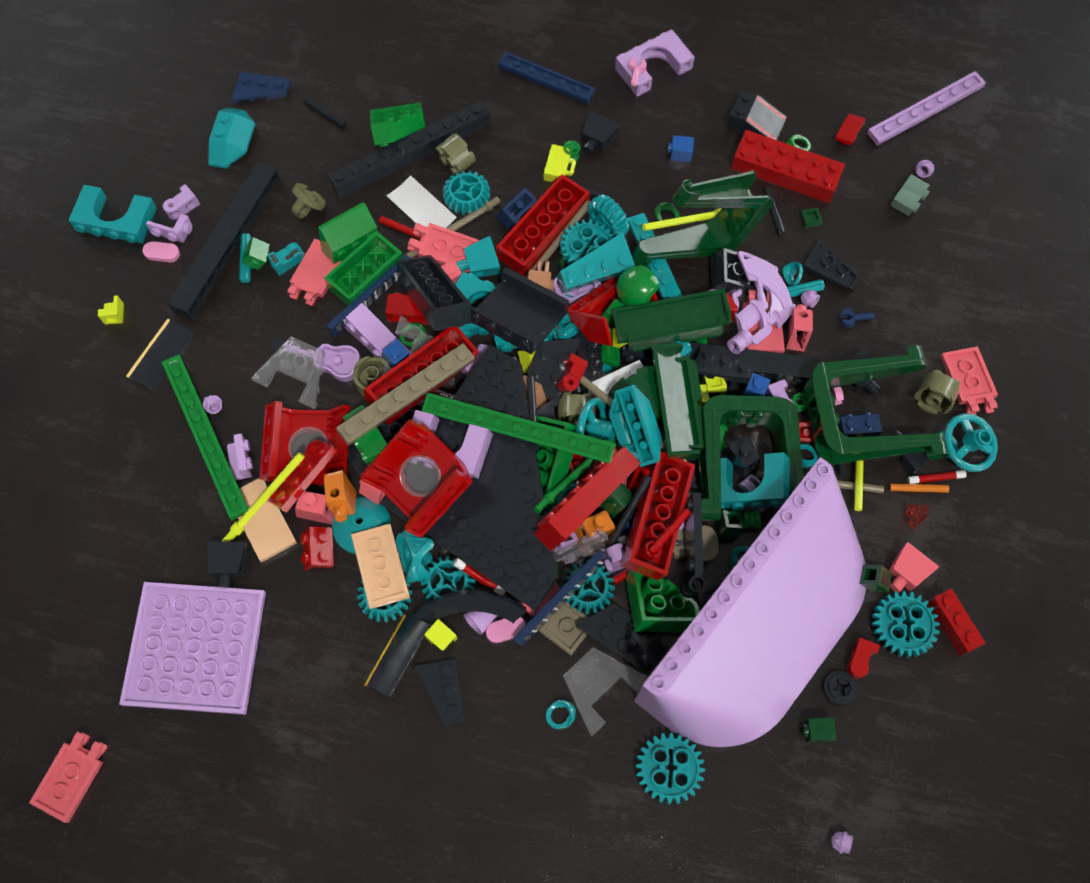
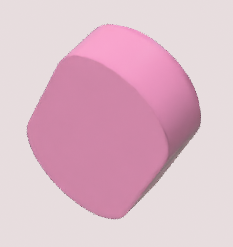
[143,242,180,262]
[486,617,526,643]

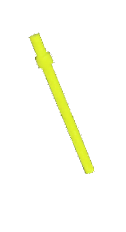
[642,208,722,231]
[222,452,305,542]

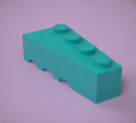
[557,233,635,294]

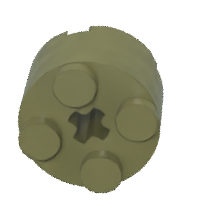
[435,134,476,176]
[353,356,391,396]
[914,370,960,414]
[557,392,595,432]

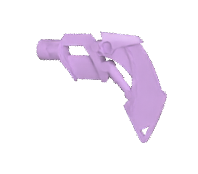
[727,251,795,354]

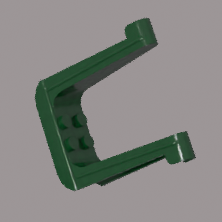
[631,170,773,266]
[804,345,949,465]
[698,395,803,520]

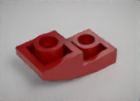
[835,114,866,145]

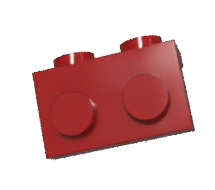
[300,527,334,570]

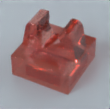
[905,503,930,530]

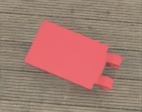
[407,223,480,274]
[288,239,342,306]
[742,290,785,354]
[940,347,998,415]
[29,732,107,823]

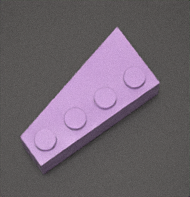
[345,303,412,369]

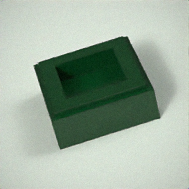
[800,208,823,229]

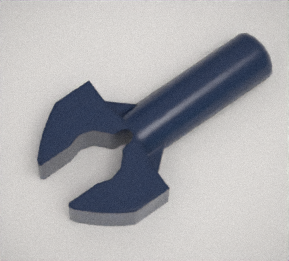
[839,308,875,328]

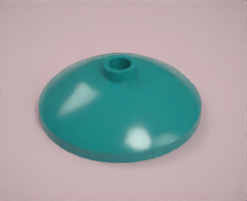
[332,497,391,554]

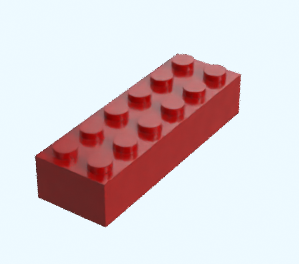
[731,130,845,203]
[496,174,590,277]
[363,327,479,426]
[534,446,641,551]
[621,451,695,580]

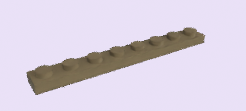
[336,343,475,446]

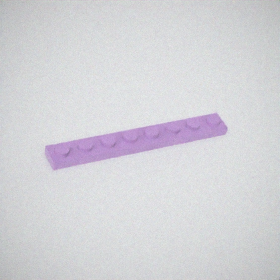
[867,71,986,145]

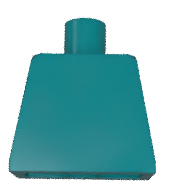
[457,236,502,277]

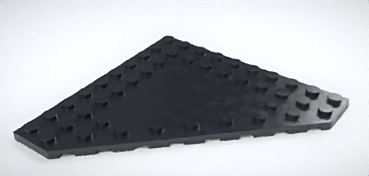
[380,345,559,611]

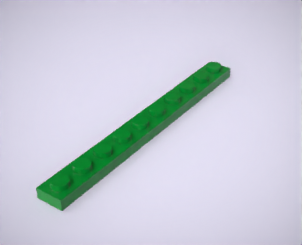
[162,355,249,521]
[422,393,616,464]

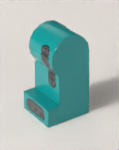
[267,243,305,275]

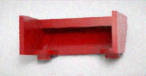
[568,277,658,346]

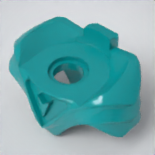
[395,530,434,583]

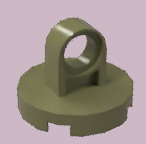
[292,183,326,219]

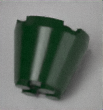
[608,366,663,430]

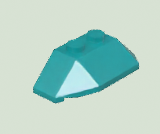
[209,108,255,169]
[609,385,662,467]

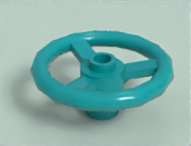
[576,397,616,459]
[944,413,998,472]

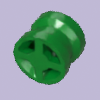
[563,141,580,162]
[741,509,761,529]

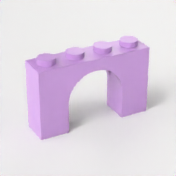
[615,30,694,96]
[408,410,493,479]

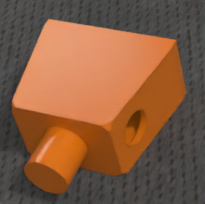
[324,470,356,522]
[574,510,615,550]

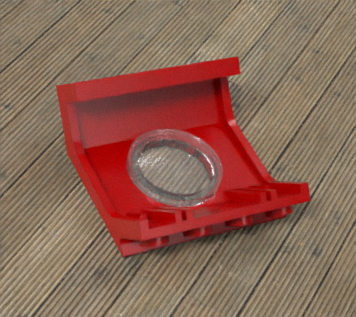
[259,401,350,485]
[360,419,473,538]

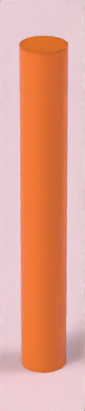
[889,483,949,493]

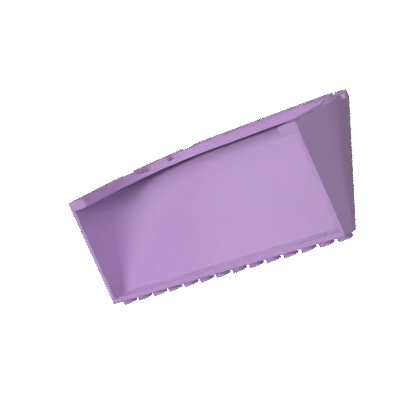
[635,457,866,747]

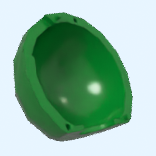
[616,265,659,307]

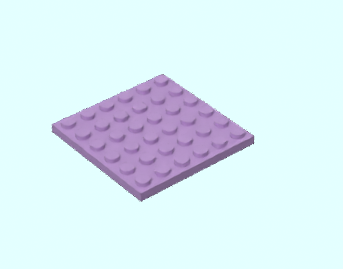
[119,582,266,715]

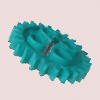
[559,219,615,266]
[871,591,940,658]
[635,733,705,805]

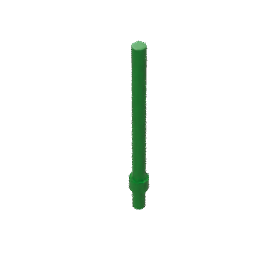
[534,439,616,514]

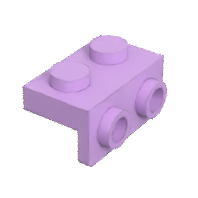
[227,434,253,480]

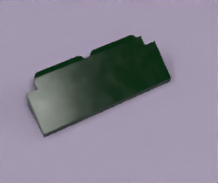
[612,288,731,352]
[651,343,705,460]

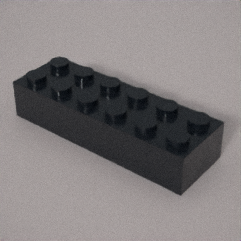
[396,255,471,331]

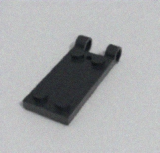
[680,493,706,598]

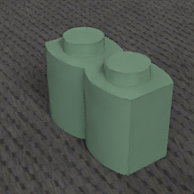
[891,174,930,216]

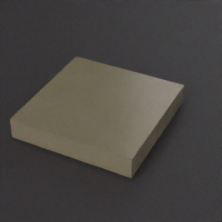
[539,603,588,656]

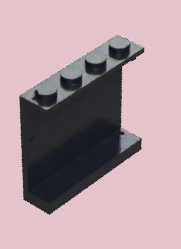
[470,267,570,355]

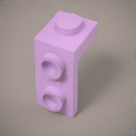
[146,214,192,243]

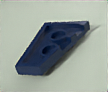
[232,72,291,103]

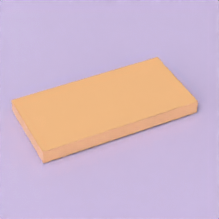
[238,478,297,562]
[351,524,410,609]

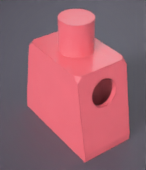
[786,305,813,352]
[295,491,334,524]
[889,542,939,593]

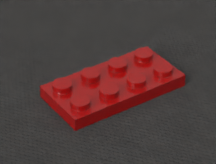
[267,439,337,513]

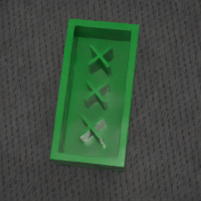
[324,231,403,306]

